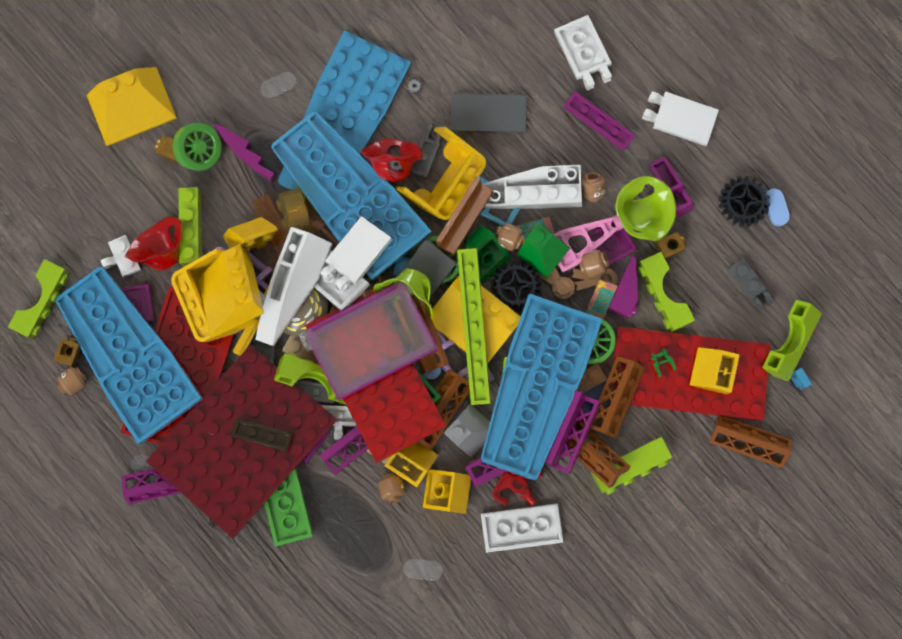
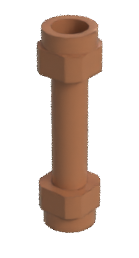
[312,218,339,247]

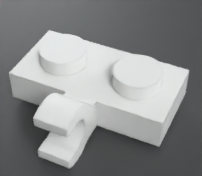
[101,235,141,278]
[321,405,357,440]

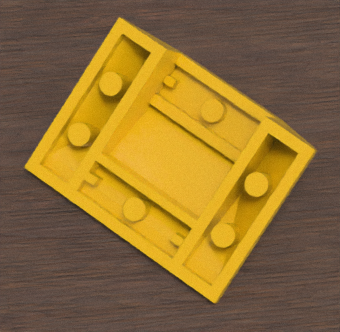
[87,67,177,146]

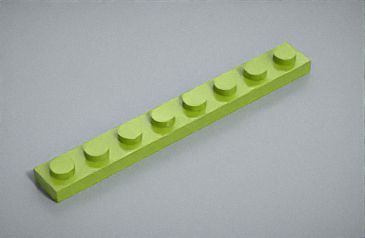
[457,248,491,405]

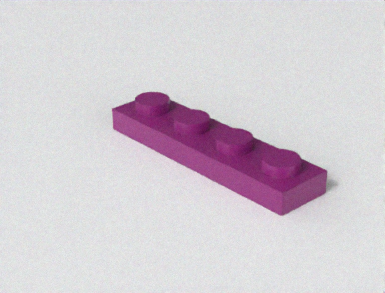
[563,91,636,152]

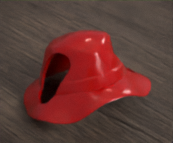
[361,138,423,182]
[124,216,182,271]

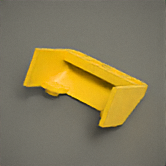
[394,127,486,220]
[171,249,259,342]

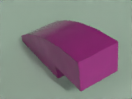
[648,157,693,219]

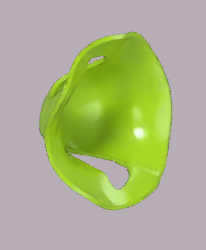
[615,176,676,241]
[374,268,434,317]

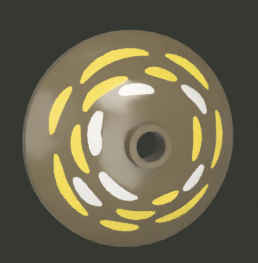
[284,288,329,337]

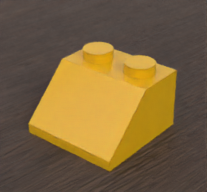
[422,469,471,514]

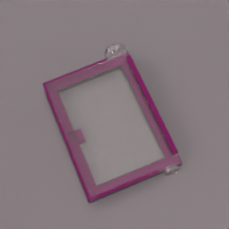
[298,282,439,401]

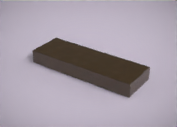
[231,418,293,452]

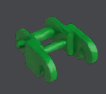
[651,348,677,378]

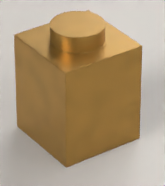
[155,135,187,165]

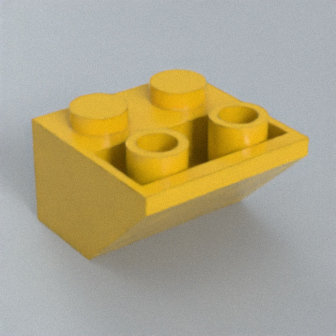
[223,217,278,253]
[689,347,740,394]
[384,442,439,488]

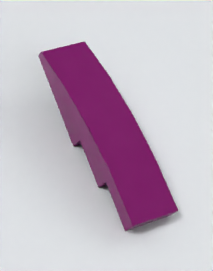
[215,124,276,184]

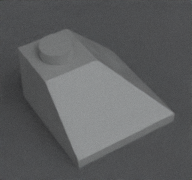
[444,403,490,458]

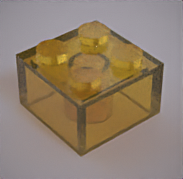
[276,188,314,233]

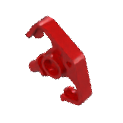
[492,471,542,506]

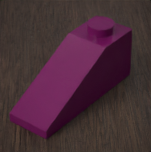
[608,256,639,319]

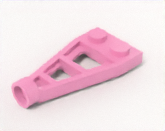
[553,214,624,273]

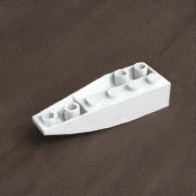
[483,165,582,209]
[255,227,333,346]

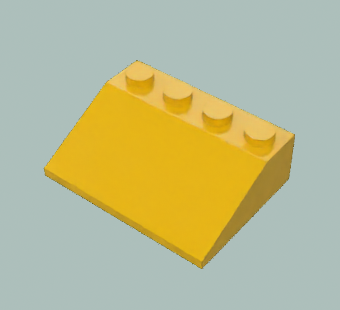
[198,244,264,338]
[431,276,521,363]

